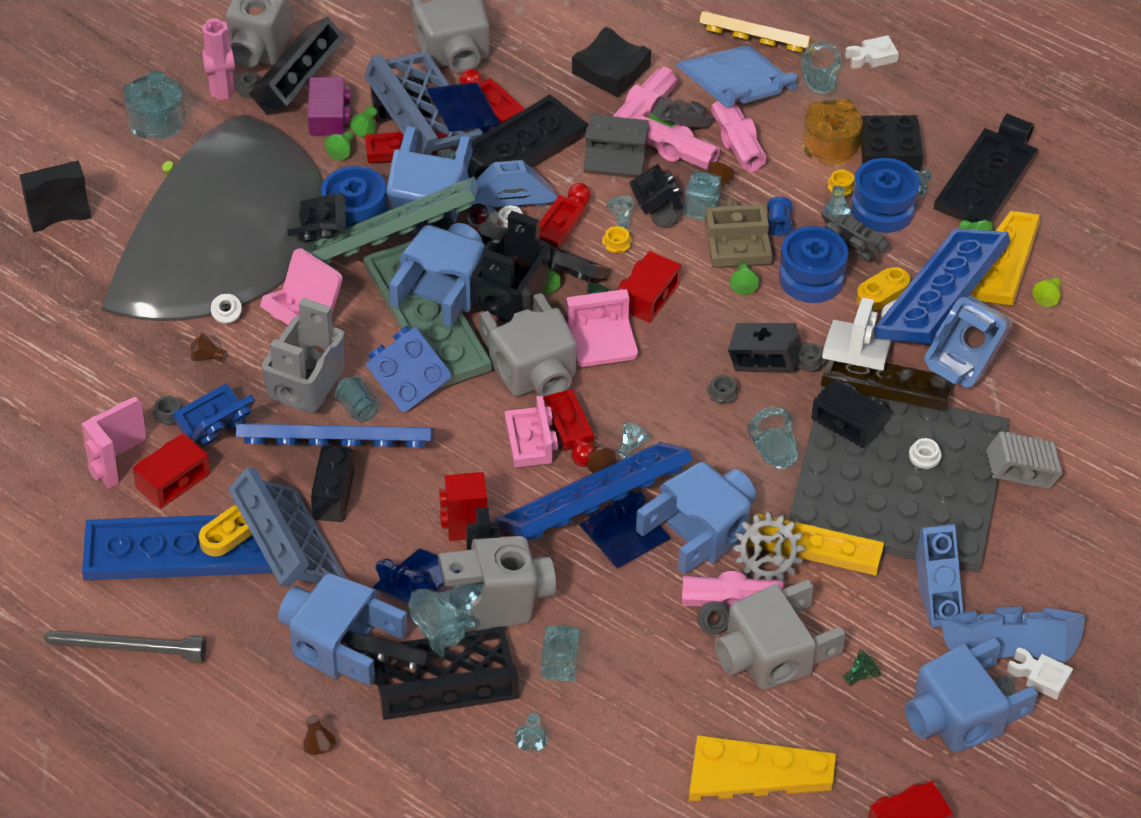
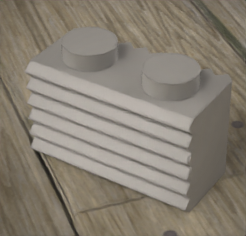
[986,431,1063,489]

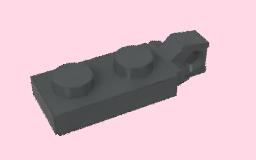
[652,97,715,128]

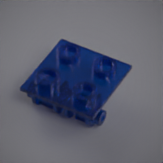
[426,82,500,134]
[579,492,670,569]
[373,548,460,607]

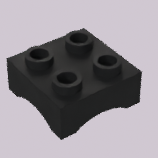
[572,27,651,97]
[858,115,923,173]
[20,160,91,233]

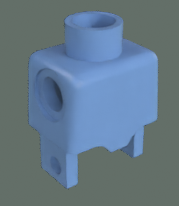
[386,126,473,235]
[389,223,485,326]
[924,296,1012,388]
[636,462,756,575]
[278,573,408,686]
[904,638,1038,753]

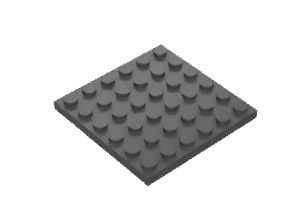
[789,386,1009,573]

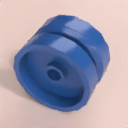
[851,158,919,233]
[321,166,389,227]
[779,226,848,303]

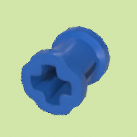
[767,197,793,236]

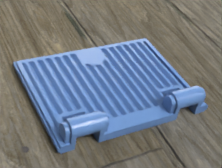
[676,44,799,108]

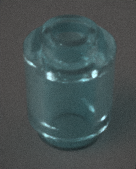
[335,376,379,422]

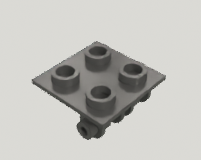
[821,212,890,265]

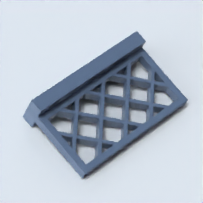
[364,51,483,155]
[228,467,347,587]

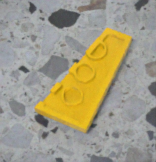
[969,211,1040,306]
[689,735,836,801]

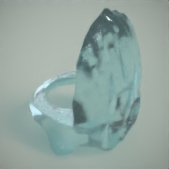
[801,41,842,95]
[747,406,798,469]
[408,589,475,657]

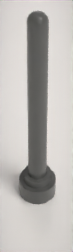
[44,631,207,663]

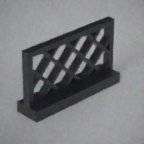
[371,626,519,720]

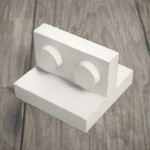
[822,298,892,371]

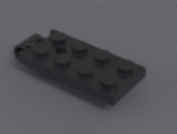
[453,94,588,180]
[934,113,1038,223]
[467,203,611,283]

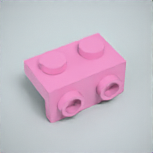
[505,396,558,468]

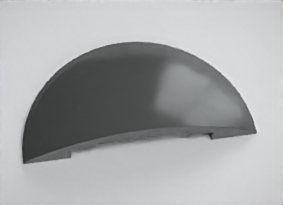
[102,115,323,321]

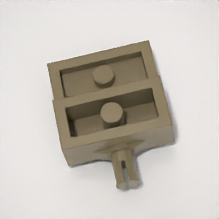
[704,198,772,267]

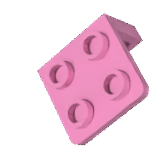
[260,248,342,325]
[566,289,638,367]
[81,397,146,489]

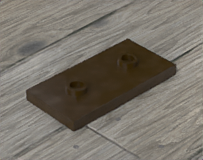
[821,359,952,411]

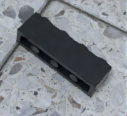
[249,16,345,115]

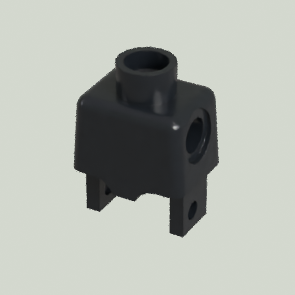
[472,210,550,322]

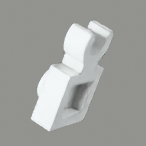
[845,36,899,68]
[1007,648,1073,700]

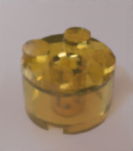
[802,98,863,166]

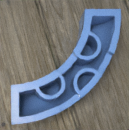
[942,606,1085,662]

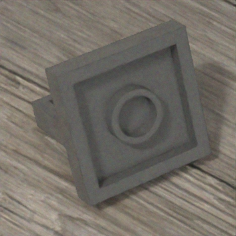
[584,114,649,178]

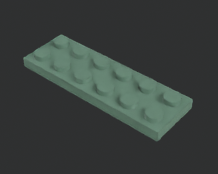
[305,177,479,264]
[363,241,492,390]

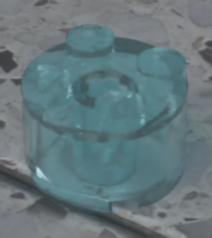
[123,71,185,140]

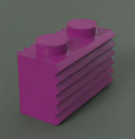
[308,77,351,136]

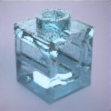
[683,170,722,220]
[541,626,580,682]

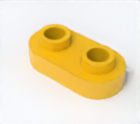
[856,267,910,311]
[199,505,252,556]

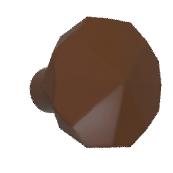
[707,162,735,195]
[191,332,225,362]
[587,441,616,473]
[303,715,336,755]

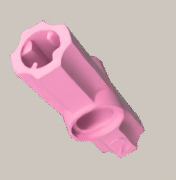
[202,18,235,100]
[613,66,678,119]
[711,100,766,173]
[638,115,720,170]
[682,571,783,609]

